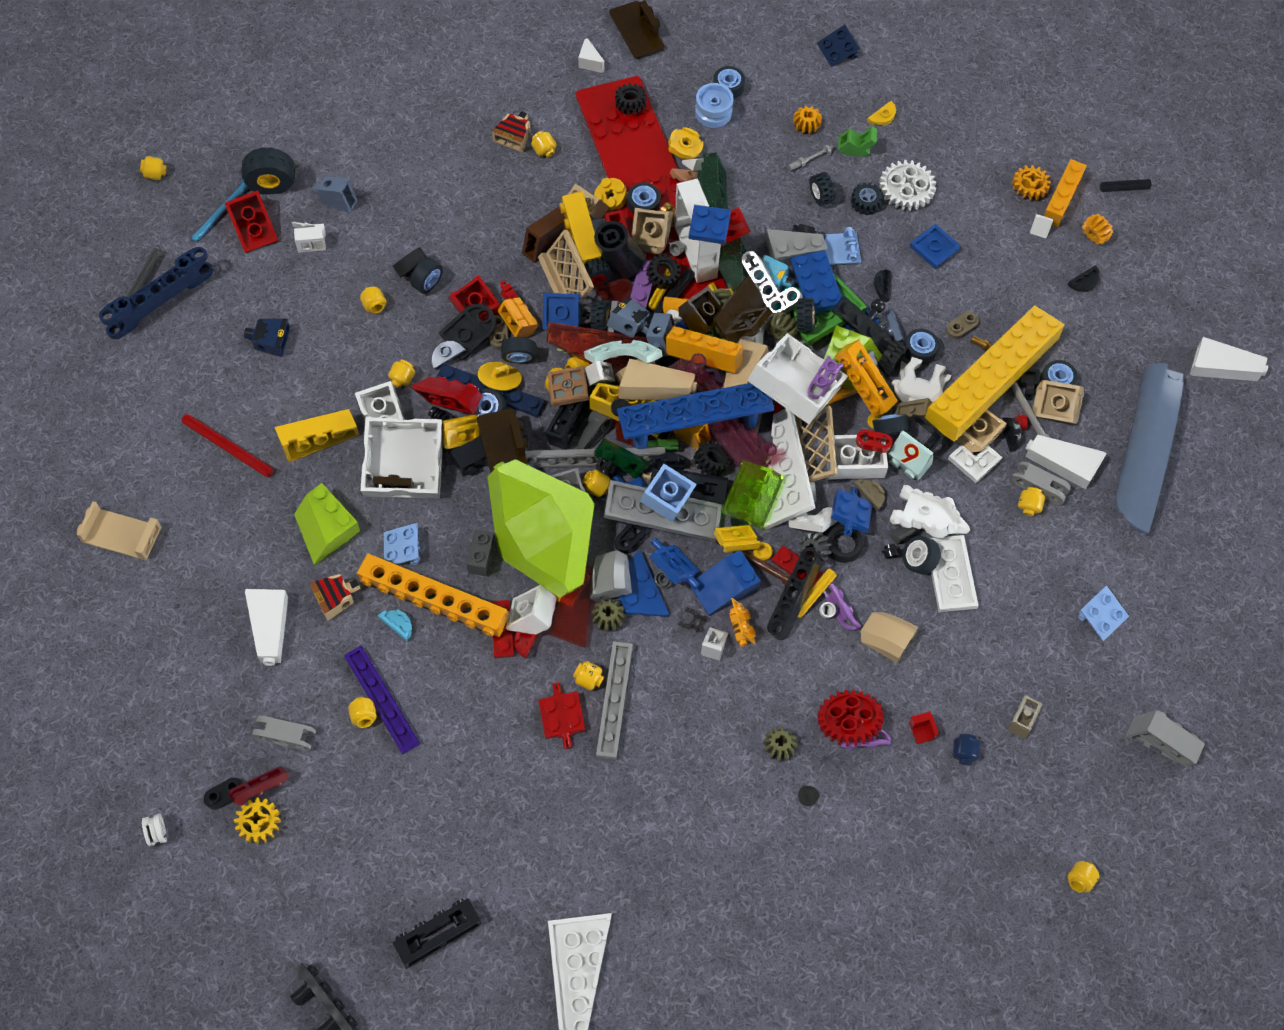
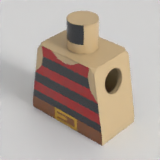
[492,111,530,153]
[309,574,361,621]

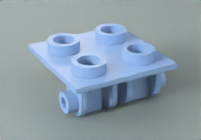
[825,227,861,265]
[384,523,420,565]
[1078,586,1129,641]

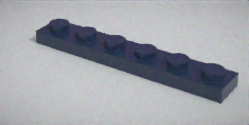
[436,364,545,418]

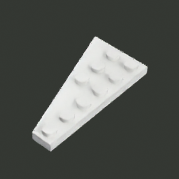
[763,409,815,529]
[548,913,612,1030]

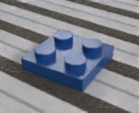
[688,204,731,244]
[910,224,960,269]
[543,293,581,331]

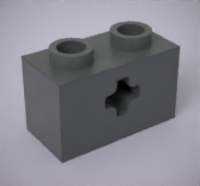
[466,530,495,576]

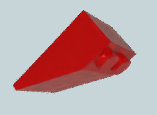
[225,190,279,253]

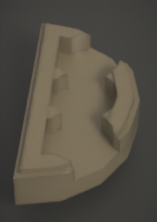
[853,479,885,512]

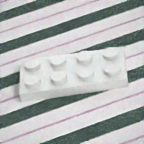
[930,535,978,612]

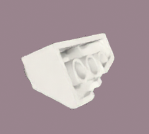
[355,381,405,420]

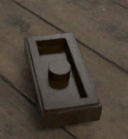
[373,474,414,489]

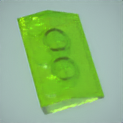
[721,460,784,529]

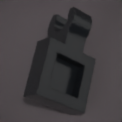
[1020,368,1040,401]

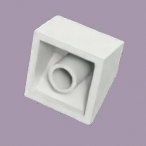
[506,584,557,635]

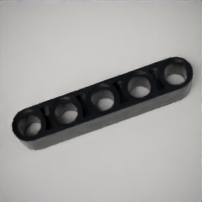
[767,547,823,640]

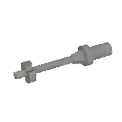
[788,145,834,171]

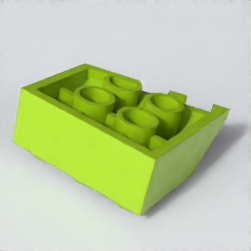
[824,326,882,389]
[294,483,360,566]

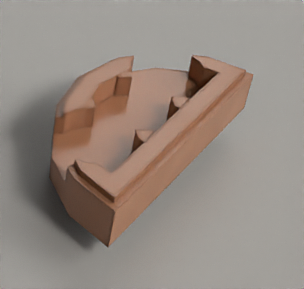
[670,168,702,182]

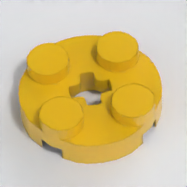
[668,127,703,160]
[594,178,628,213]

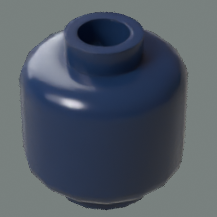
[952,734,980,765]

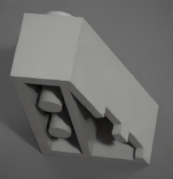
[765,229,827,267]
[1126,710,1205,767]

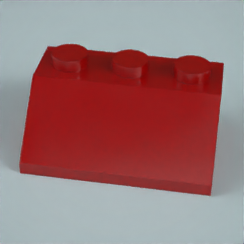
[411,376,483,415]

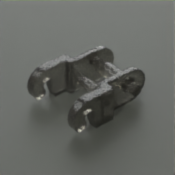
[678,607,708,633]

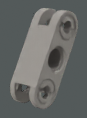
[1011,462,1071,505]
[251,716,316,751]

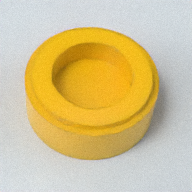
[753,542,772,562]

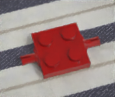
[538,682,586,750]

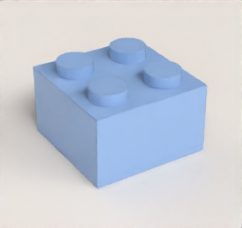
[640,464,697,522]

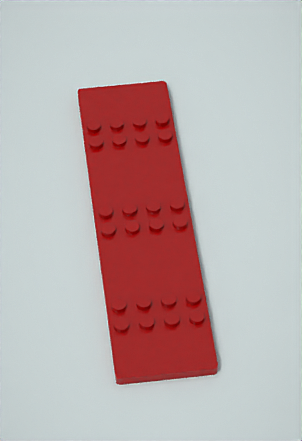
[576,76,727,304]

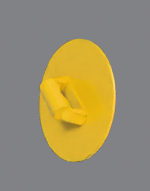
[478,362,522,391]

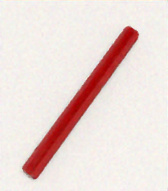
[181,414,274,477]

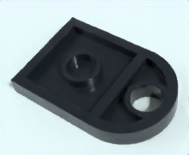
[438,304,496,360]

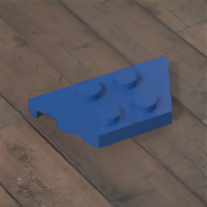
[618,550,669,618]

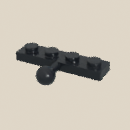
[832,296,895,355]

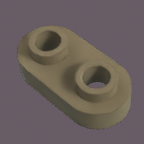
[946,312,979,339]
[490,315,508,350]

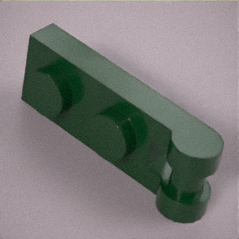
[594,438,649,479]

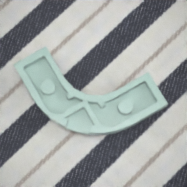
[584,340,662,363]

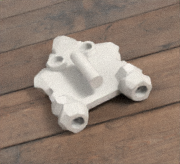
[889,485,970,538]

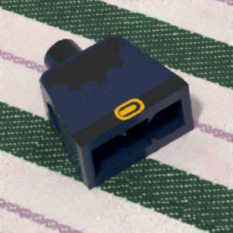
[244,318,290,357]

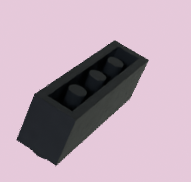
[451,419,528,477]

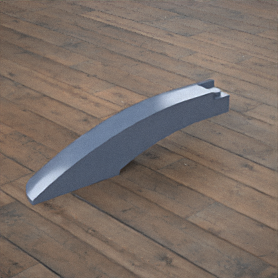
[1115,363,1184,535]

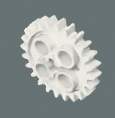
[879,160,936,211]

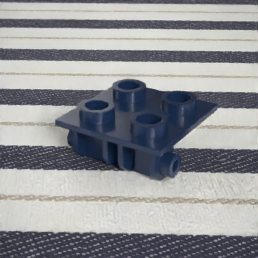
[817,25,860,67]

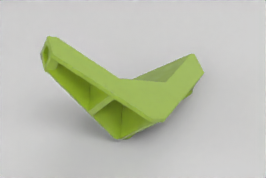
[487,459,594,598]

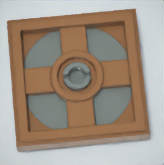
[548,366,589,407]

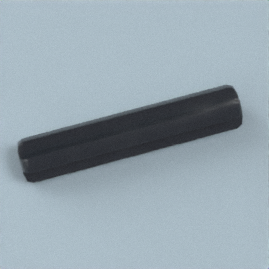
[1100,179,1152,192]

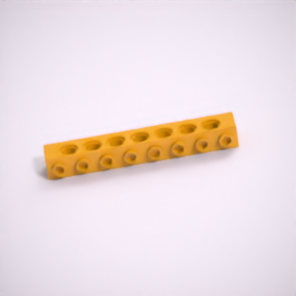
[357,553,510,637]

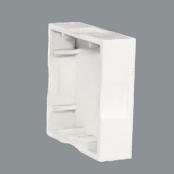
[674,179,721,283]
[747,333,848,424]
[360,417,444,499]

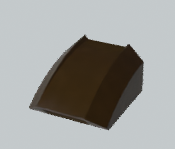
[678,286,723,334]

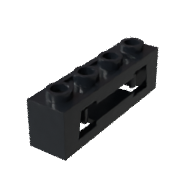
[545,376,596,450]
[650,466,728,504]
[392,898,482,969]

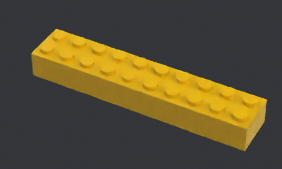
[925,305,1065,442]

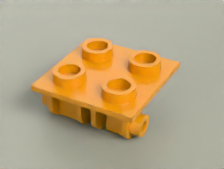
[729,598,756,647]

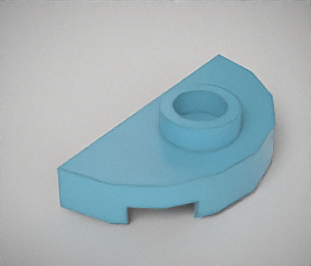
[378,610,412,642]

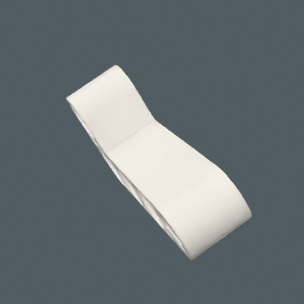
[742,251,803,314]

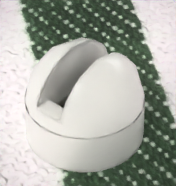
[819,602,836,618]

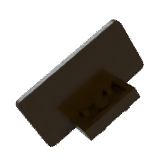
[609,0,664,59]
[713,276,772,343]
[477,409,528,473]

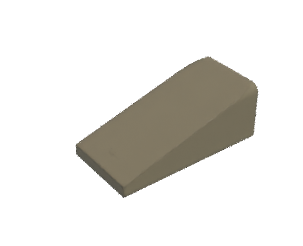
[1007,695,1043,739]

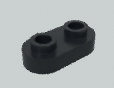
[615,523,647,554]
[204,778,243,810]

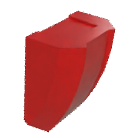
[448,275,501,321]

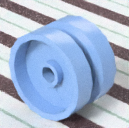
[695,83,733,128]

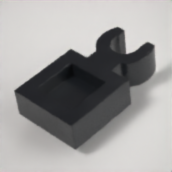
[595,456,617,478]

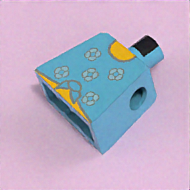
[757,255,796,294]

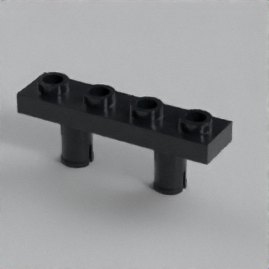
[290,963,358,1030]

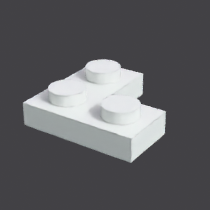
[948,445,1002,483]
[789,507,837,533]

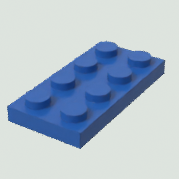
[790,250,842,314]

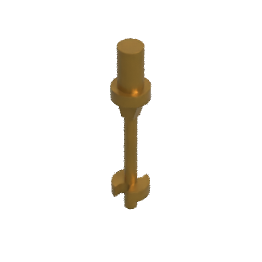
[970,335,992,350]

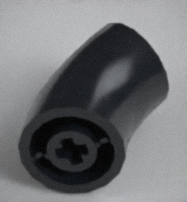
[594,221,646,279]

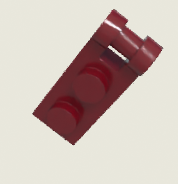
[228,766,289,806]

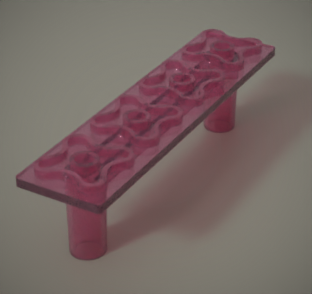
[667,353,777,485]

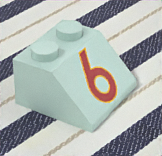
[889,431,933,481]

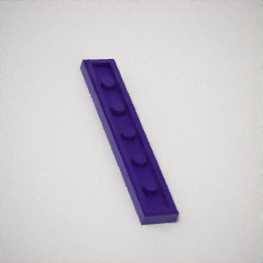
[344,646,420,755]

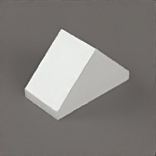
[578,38,604,73]
[585,361,615,386]
[701,627,729,661]

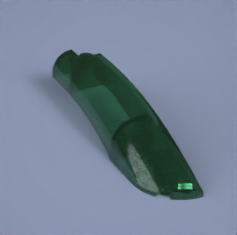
[697,152,750,292]

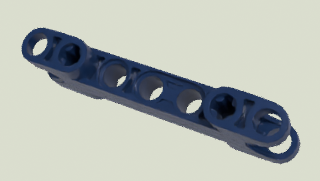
[99,247,213,339]

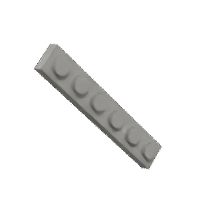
[596,641,633,760]

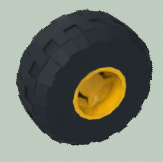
[241,147,295,195]

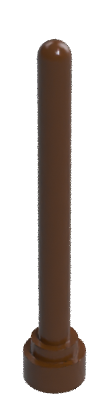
[716,540,790,586]

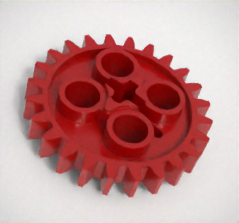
[818,689,884,747]

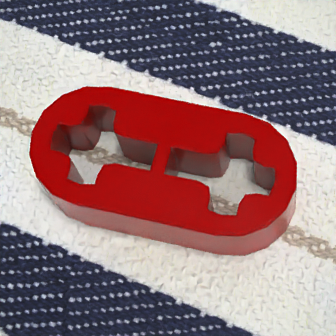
[856,430,892,453]

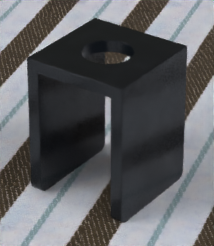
[899,414,945,452]

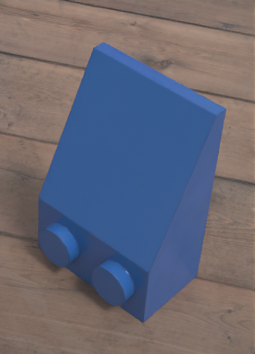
[689,550,761,616]

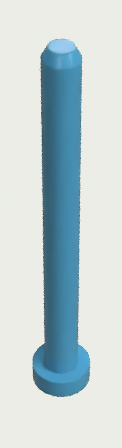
[192,179,250,242]

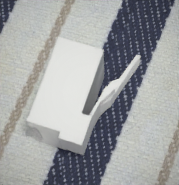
[292,222,326,253]

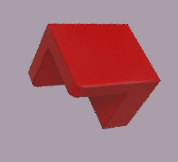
[909,711,939,744]

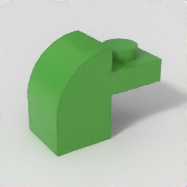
[838,126,877,157]

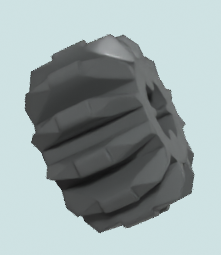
[799,532,832,563]

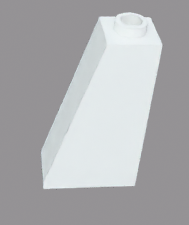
[1190,337,1268,381]
[1025,435,1107,489]
[245,589,288,666]

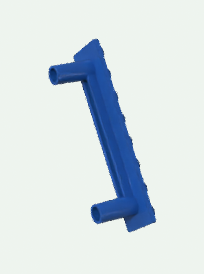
[617,383,774,449]

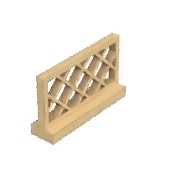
[538,230,594,304]
[794,406,837,482]

